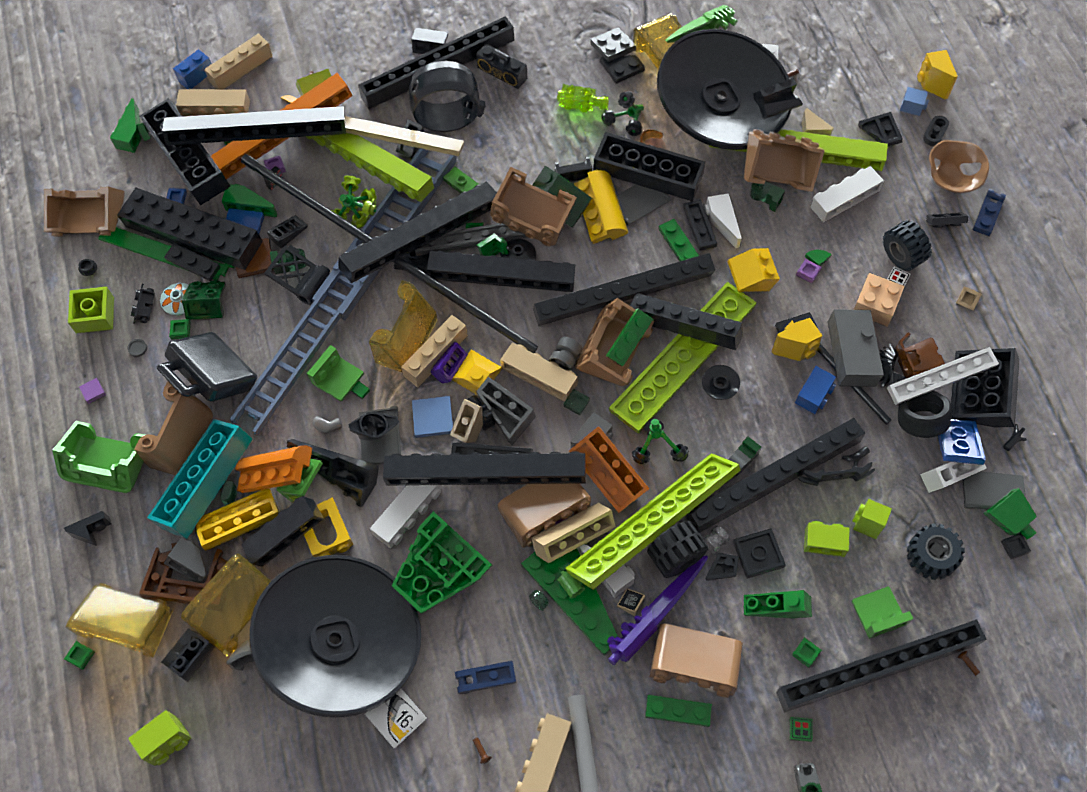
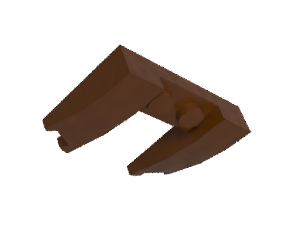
[139,543,235,612]

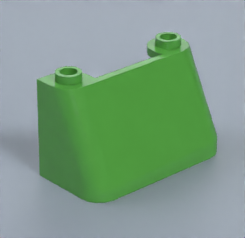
[52,421,145,493]

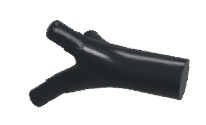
[1003,424,1027,451]
[842,446,870,466]

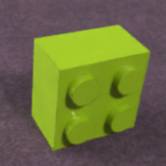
[68,287,114,333]
[128,710,192,766]

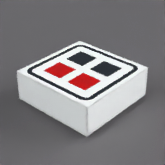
[887,266,911,286]

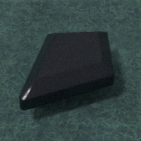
[705,553,739,581]

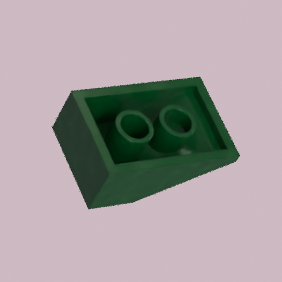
[532,165,593,228]

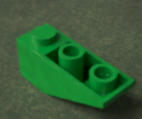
[110,98,142,153]
[744,590,812,619]

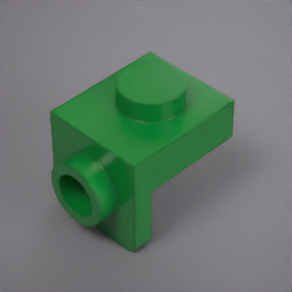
[477,234,508,256]

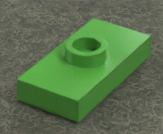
[443,167,478,193]

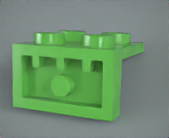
[307,345,364,401]
[276,459,322,502]
[852,587,913,639]

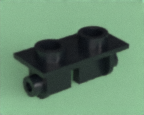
[131,284,155,324]

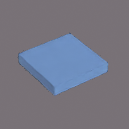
[412,396,453,438]

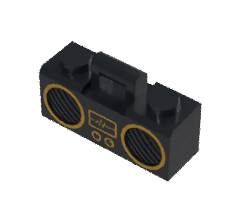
[476,43,528,89]

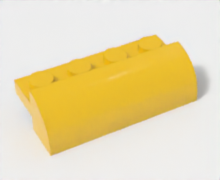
[574,170,628,244]
[196,488,280,551]

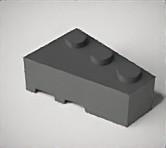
[476,377,536,446]

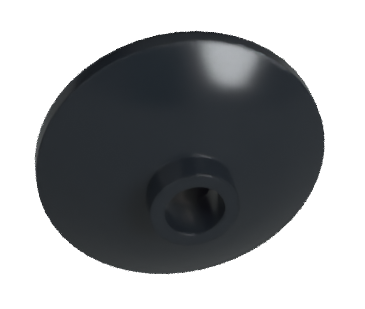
[500,239,536,260]
[702,365,740,400]

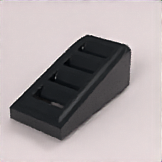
[267,215,308,249]

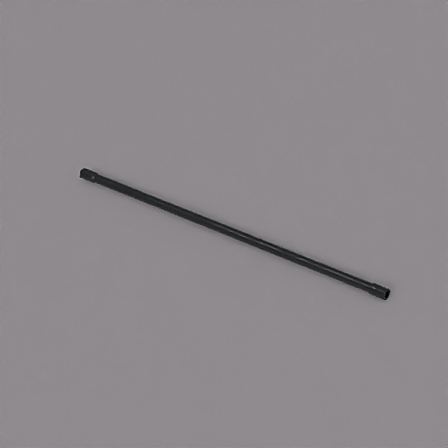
[241,154,538,353]

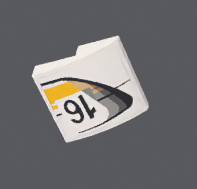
[365,689,427,748]

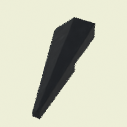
[286,439,379,507]

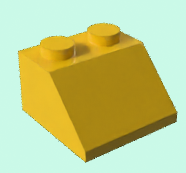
[917,50,958,99]
[727,248,780,292]
[771,318,823,361]

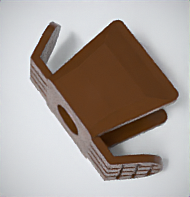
[895,332,945,379]

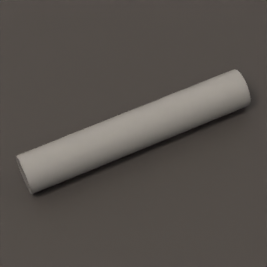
[568,695,599,792]

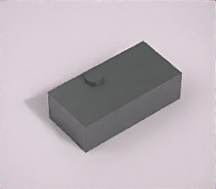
[827,309,884,387]

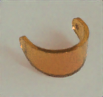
[640,129,663,143]

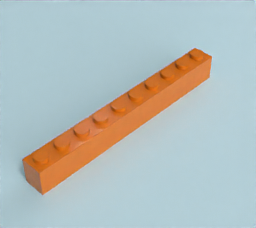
[211,73,353,179]

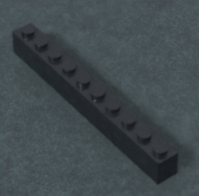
[358,16,515,109]
[162,107,346,146]
[338,181,497,283]
[533,253,716,326]
[686,418,865,533]
[383,451,586,486]
[776,619,987,713]

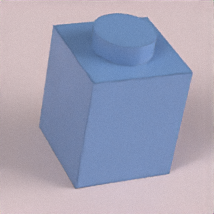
[900,87,929,116]

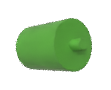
[558,571,585,599]

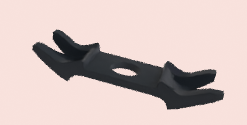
[798,462,875,486]

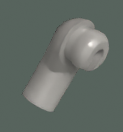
[313,416,342,433]

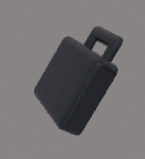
[157,332,257,402]

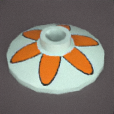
[160,283,188,315]

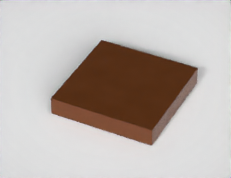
[236,238,274,279]

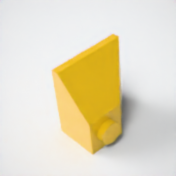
[452,349,502,396]

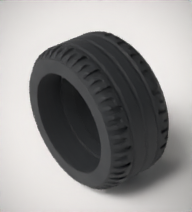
[898,391,952,438]

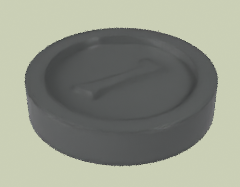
[127,339,147,357]

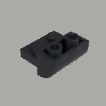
[161,628,216,682]

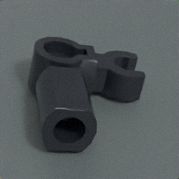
[467,395,495,430]

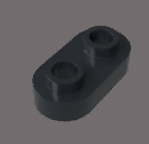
[923,116,949,146]

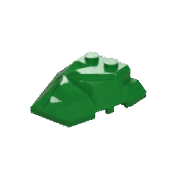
[392,511,493,614]

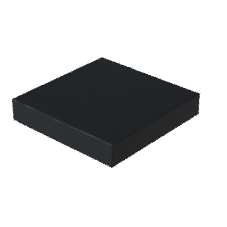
[733,528,786,579]

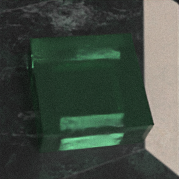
[564,389,590,416]
[221,481,238,506]

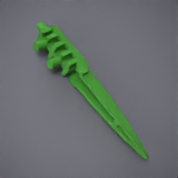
[665,5,738,43]

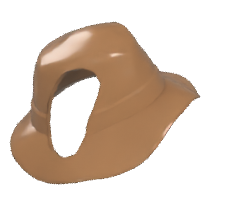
[929,140,989,193]

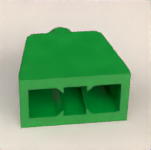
[983,488,1037,540]

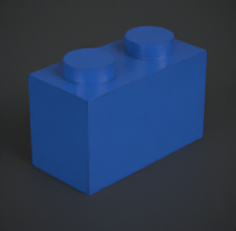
[173,49,212,89]
[795,366,836,414]

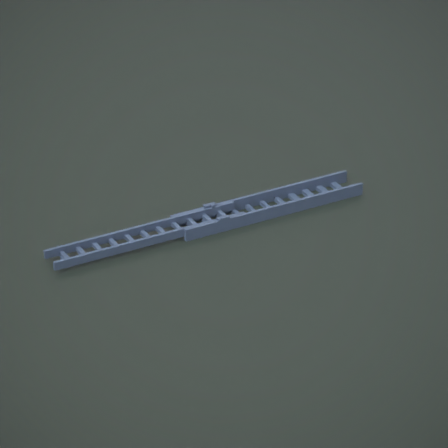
[230,148,457,436]

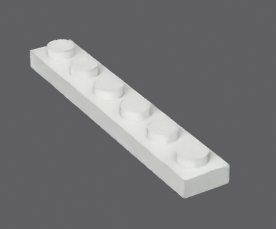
[887,347,999,405]

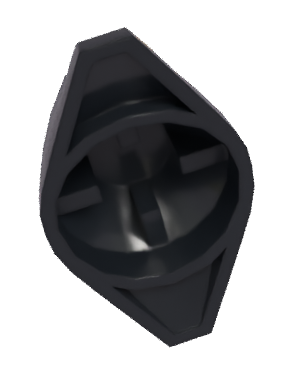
[348,412,399,441]

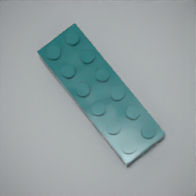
[147,419,253,539]

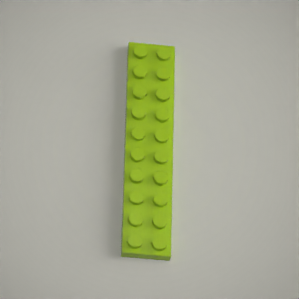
[609,282,757,434]
[566,453,741,589]

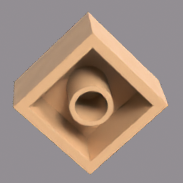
[854,273,905,327]

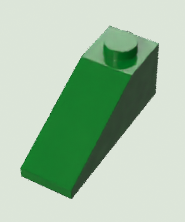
[221,184,278,218]

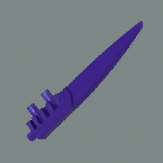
[607,555,708,665]

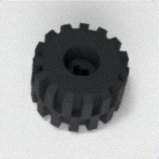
[647,521,709,578]

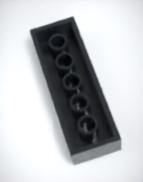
[593,132,706,201]

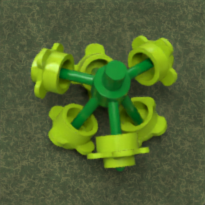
[331,175,377,228]

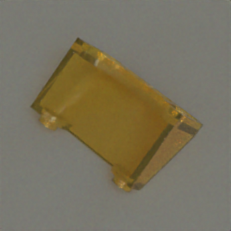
[369,280,437,373]
[181,553,271,656]
[65,583,173,658]

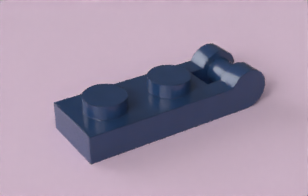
[972,189,1006,236]
[455,660,516,694]

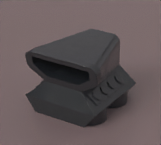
[753,78,803,119]

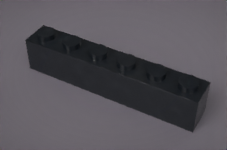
[630,293,743,351]

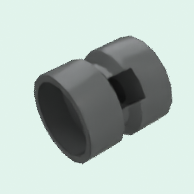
[549,337,582,371]

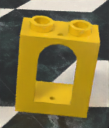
[304,498,354,557]

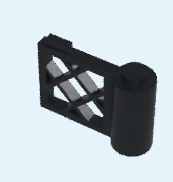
[264,244,330,305]

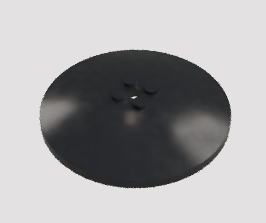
[657,29,792,150]
[249,555,421,718]

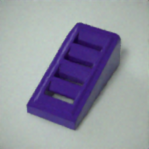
[430,342,468,383]

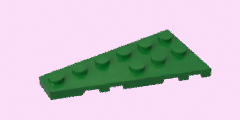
[521,548,618,655]

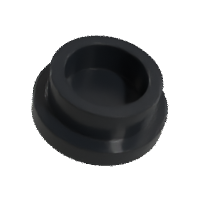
[78,259,97,276]

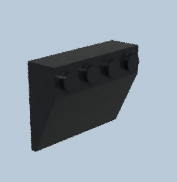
[951,348,1020,428]

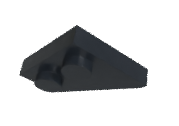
[600,55,645,84]
[858,112,903,147]

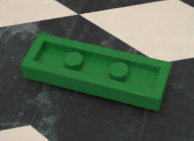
[658,219,699,261]
[606,309,653,367]
[645,695,712,727]

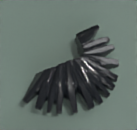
[879,344,906,387]

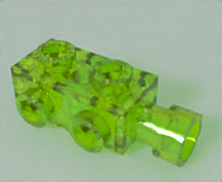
[557,84,609,113]

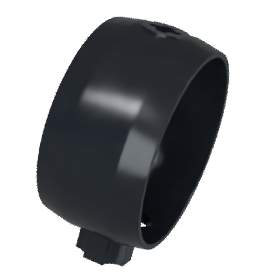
[409,61,486,132]

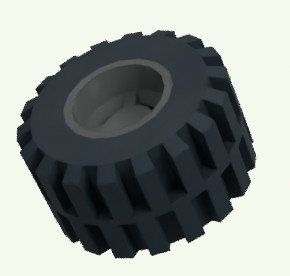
[883,220,932,271]
[907,524,965,580]

